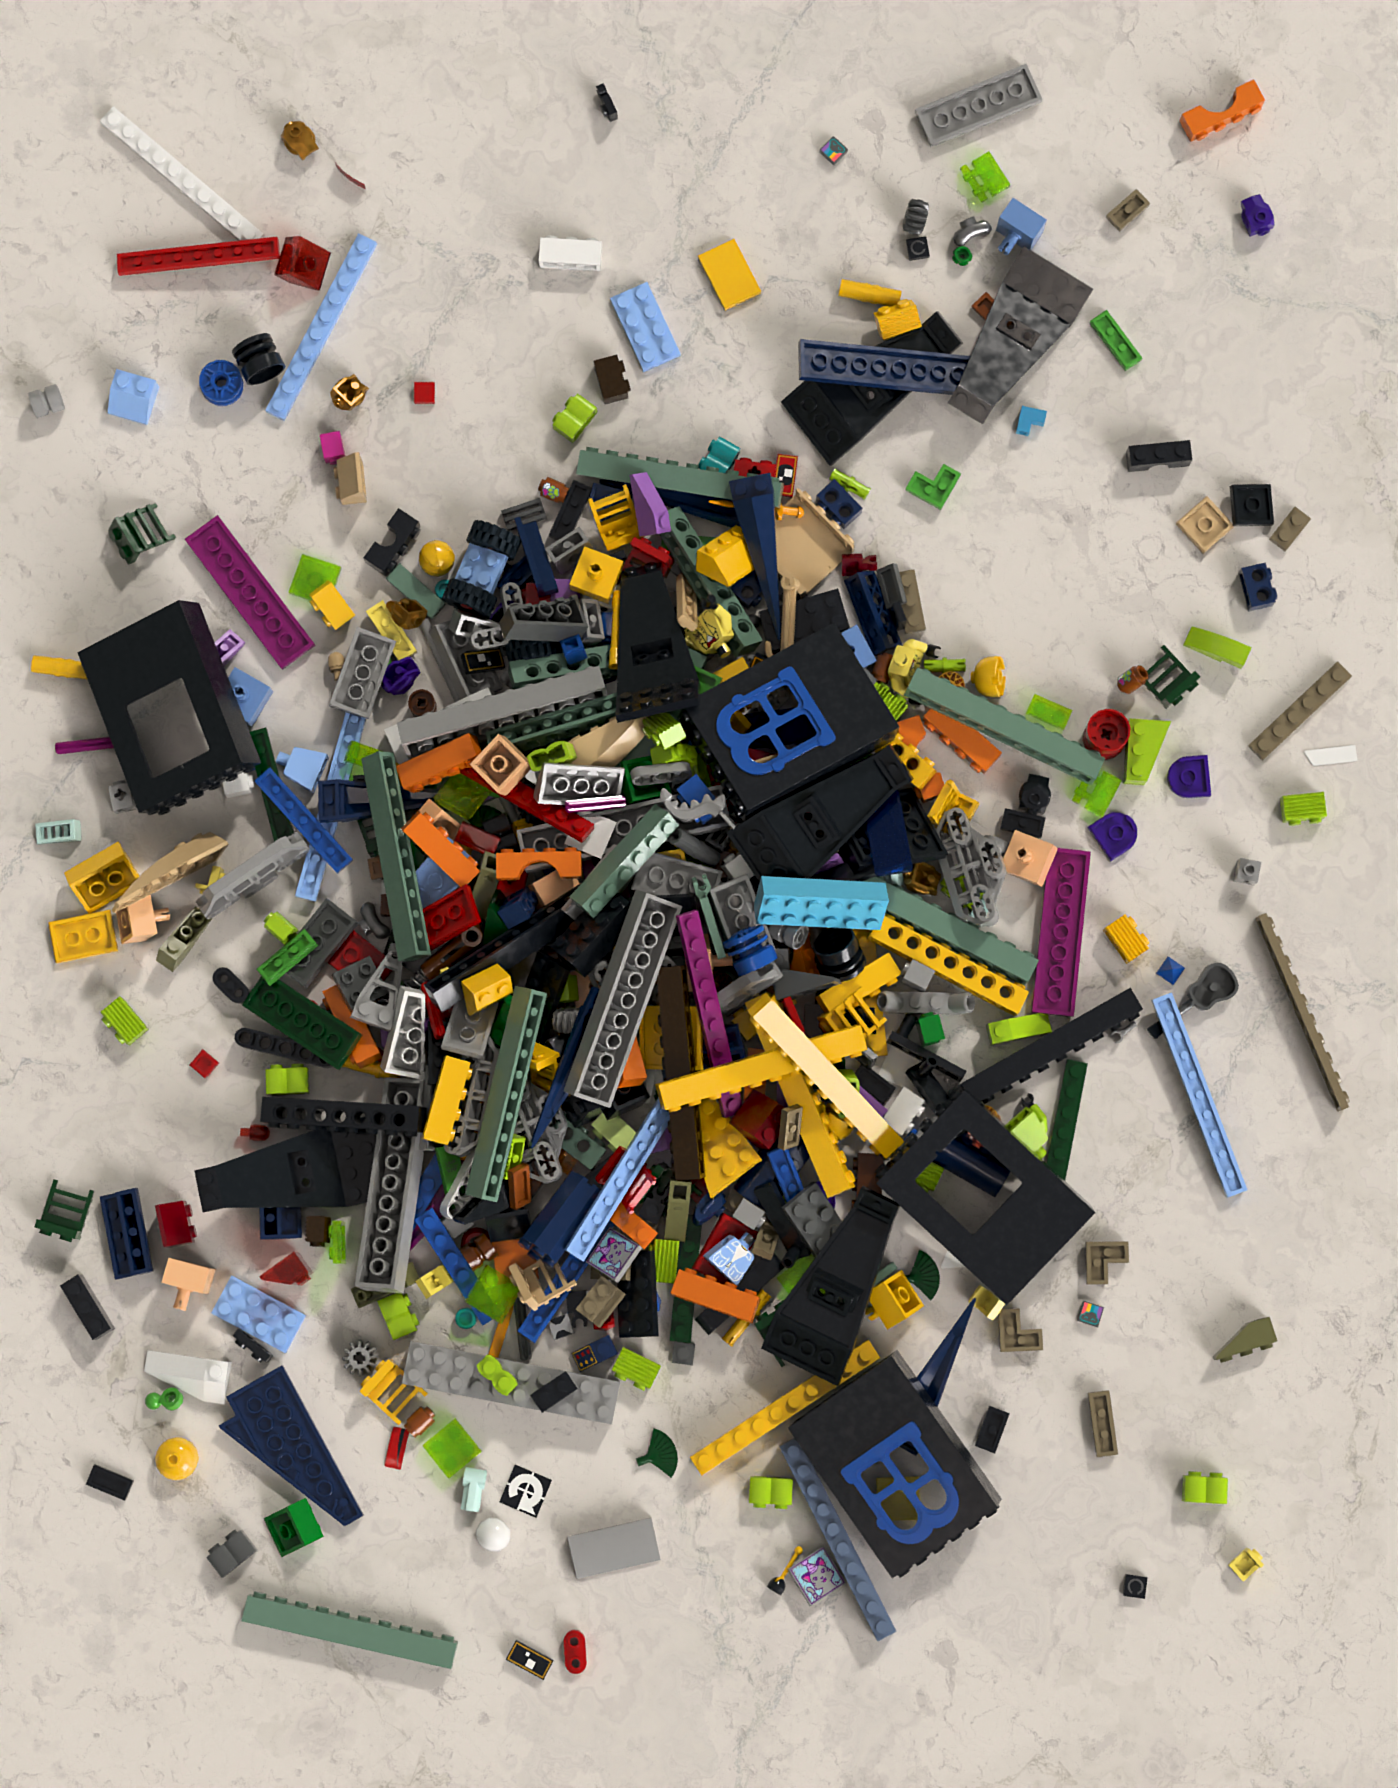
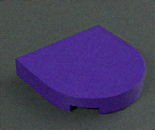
[1167,755,1211,798]
[1087,812,1137,862]

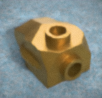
[281,121,319,160]
[330,374,369,411]
[386,598,428,630]
[903,862,941,896]

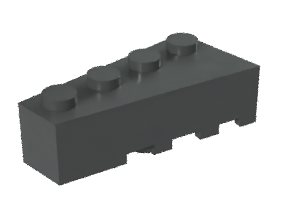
[499,594,588,642]

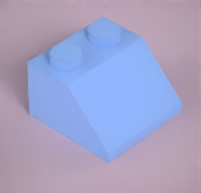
[108,369,159,425]

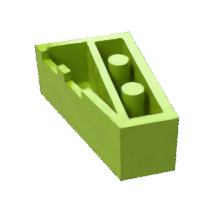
[1123,718,1171,785]

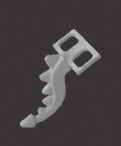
[660,788,737,829]

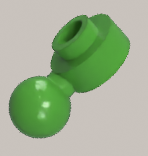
[145,1387,183,1411]

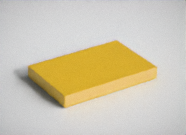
[698,239,761,311]
[48,910,118,964]

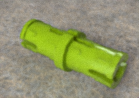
[829,468,871,500]
[923,657,966,674]

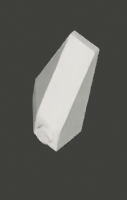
[144,1350,232,1404]

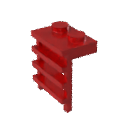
[617,536,674,585]
[595,1146,657,1215]

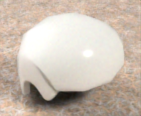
[476,1518,510,1551]

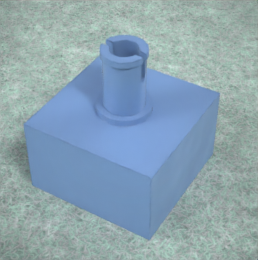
[996,198,1047,255]
[841,625,877,668]
[228,667,273,727]

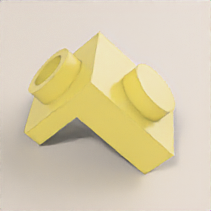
[195,866,226,894]
[415,1264,454,1299]
[968,1285,1005,1321]
[1228,1548,1264,1582]

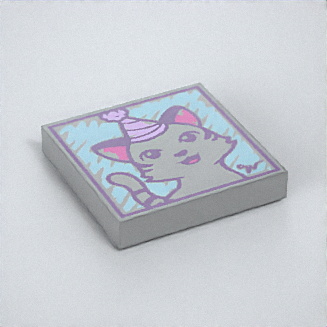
[586,1227,642,1283]
[787,1546,846,1606]

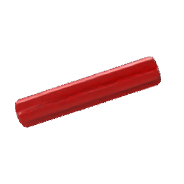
[421,982,445,1040]

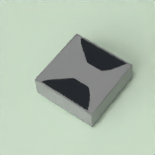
[549,1313,574,1340]

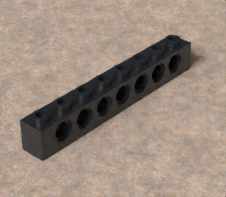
[260,1097,427,1137]

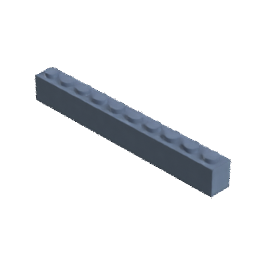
[779,1438,897,1641]

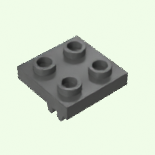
[332,956,389,1012]

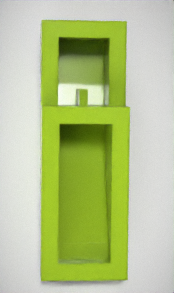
[1183,626,1252,669]

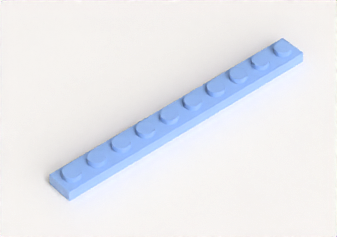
[265,233,377,421]
[295,712,367,902]
[1151,992,1247,1197]
[564,1097,670,1262]

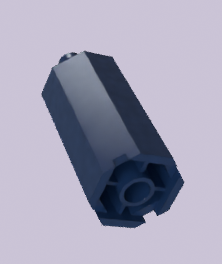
[518,1171,601,1268]

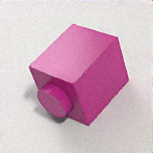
[320,431,345,465]

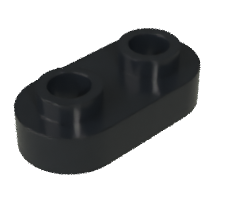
[213,967,249,1004]

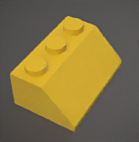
[696,525,755,587]
[64,841,139,914]

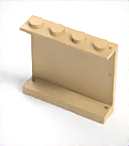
[775,488,854,600]

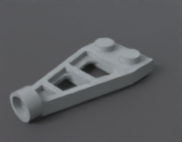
[350,943,402,1032]

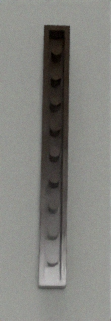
[655,965,706,1181]

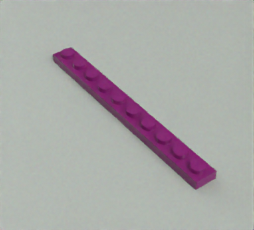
[676,910,742,1118]

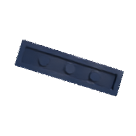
[514,516,559,598]
[844,571,903,656]

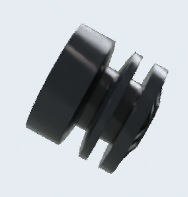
[232,333,286,385]
[813,928,866,982]

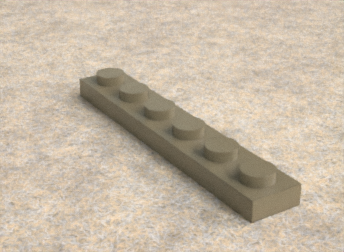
[1248,661,1352,761]

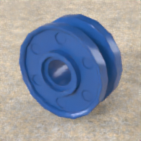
[199,360,244,406]

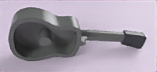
[1147,963,1239,1039]

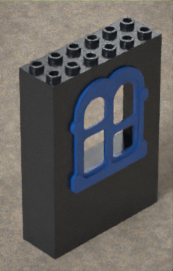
[679,623,900,821]
[788,1350,1002,1579]

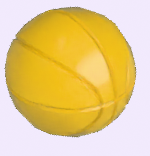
[419,540,455,577]

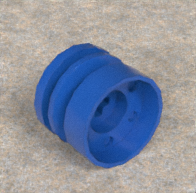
[722,924,778,976]

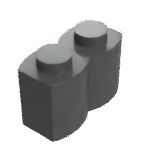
[206,1530,257,1578]

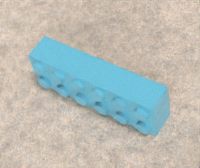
[754,876,889,930]

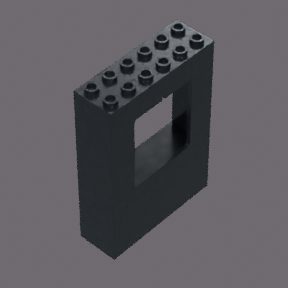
[77,600,261,815]
[875,1085,1095,1305]

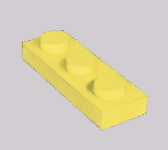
[366,600,417,661]

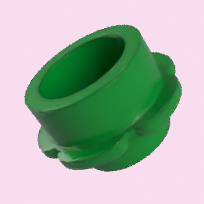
[952,246,972,266]

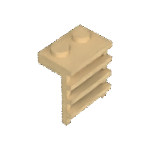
[509,1260,577,1311]

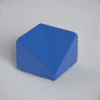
[559,634,588,665]

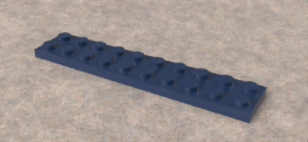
[798,339,971,395]

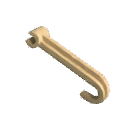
[765,577,800,658]

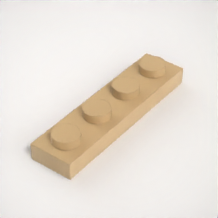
[676,573,698,632]

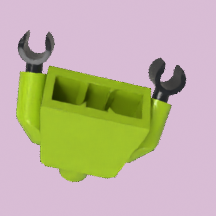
[1006,1093,1048,1159]

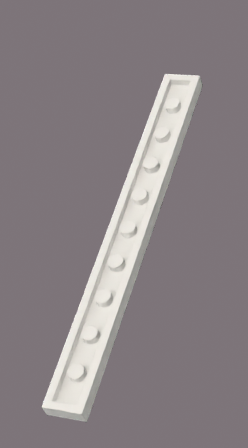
[100,106,265,241]

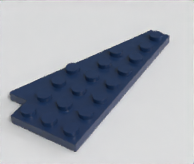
[218,1365,364,1526]

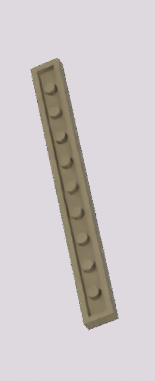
[1255,913,1350,1112]

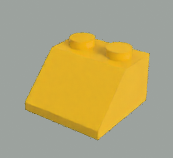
[461,963,513,1016]

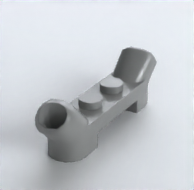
[877,991,975,1015]

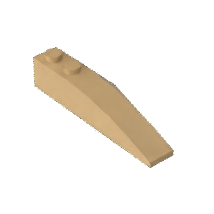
[569,716,649,767]
[112,832,229,913]

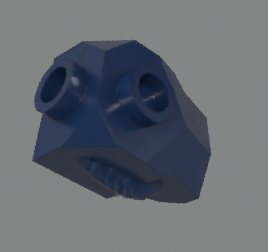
[692,1191,727,1226]

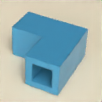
[1016,406,1047,436]

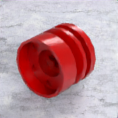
[1083,709,1131,760]

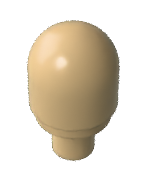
[328,652,345,681]

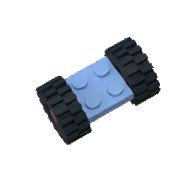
[442,520,521,619]

